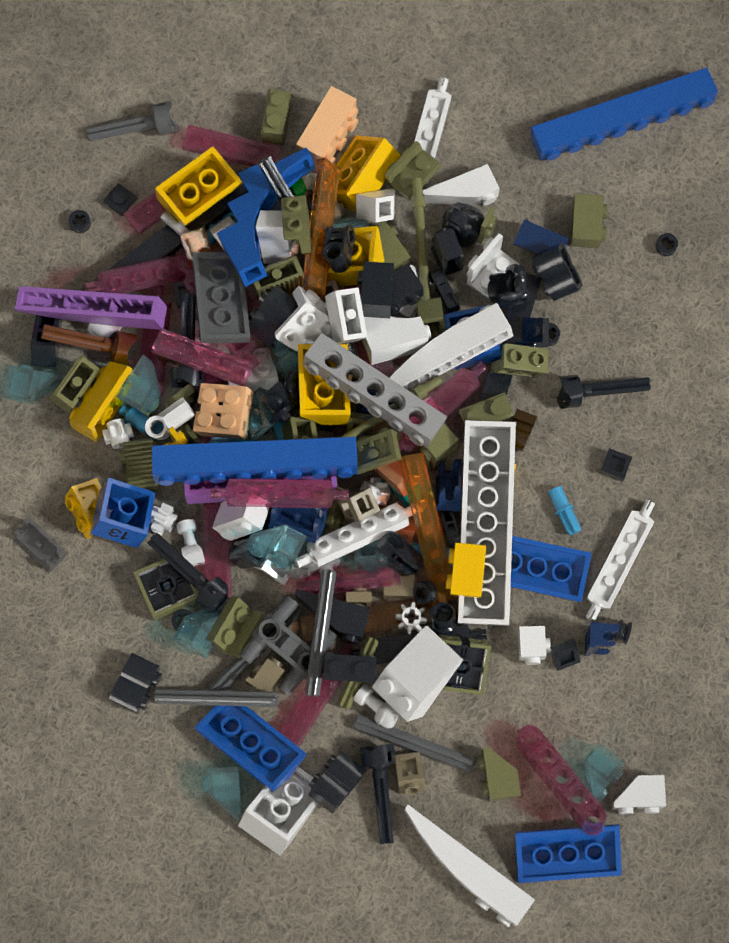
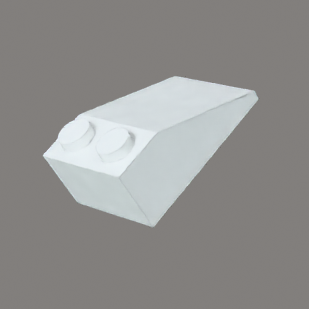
[372,626,463,722]
[238,767,318,856]

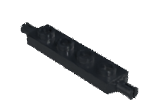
[351,624,487,664]

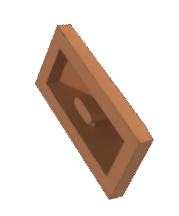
[373,461,409,497]

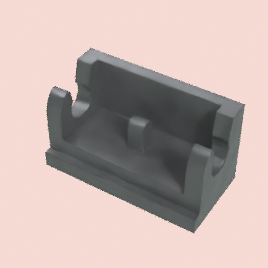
[14,516,67,573]

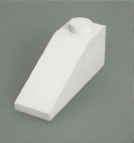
[422,164,500,206]

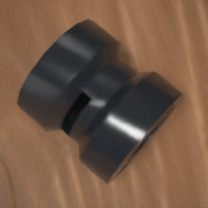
[430,602,456,636]

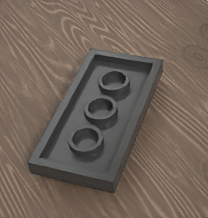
[192,252,250,343]

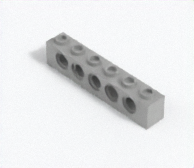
[302,333,447,448]

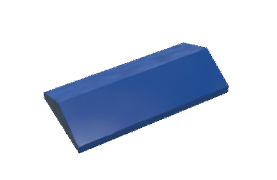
[510,536,592,602]
[194,705,306,792]
[515,824,622,883]

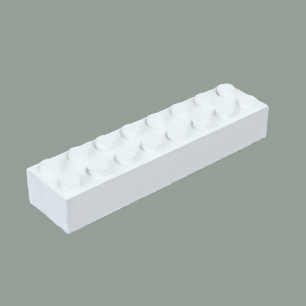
[458,420,516,626]

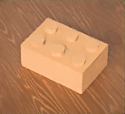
[296,86,358,175]

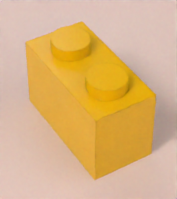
[446,543,486,598]

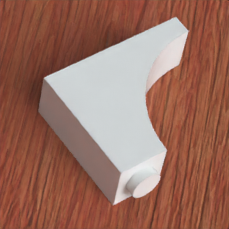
[362,316,431,365]

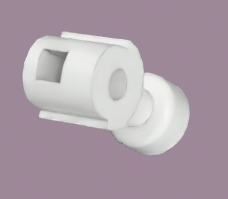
[176,519,206,566]
[354,684,399,728]

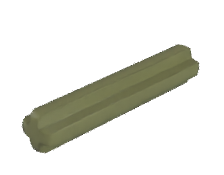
[338,636,379,709]

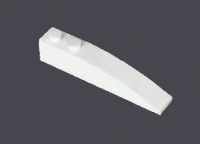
[376,303,513,395]
[404,805,535,927]

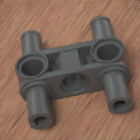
[239,595,338,696]

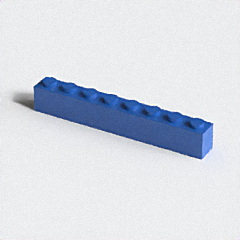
[530,68,718,161]
[152,437,358,486]

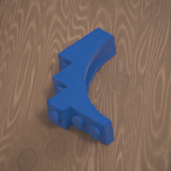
[217,147,316,287]

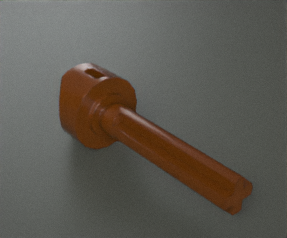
[41,324,137,366]

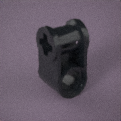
[322,225,355,273]

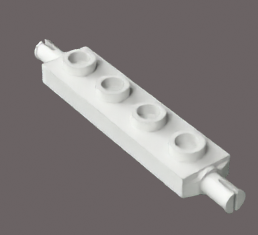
[415,77,452,184]
[585,500,655,621]
[295,502,421,568]

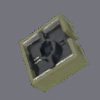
[133,552,198,621]
[439,634,491,695]

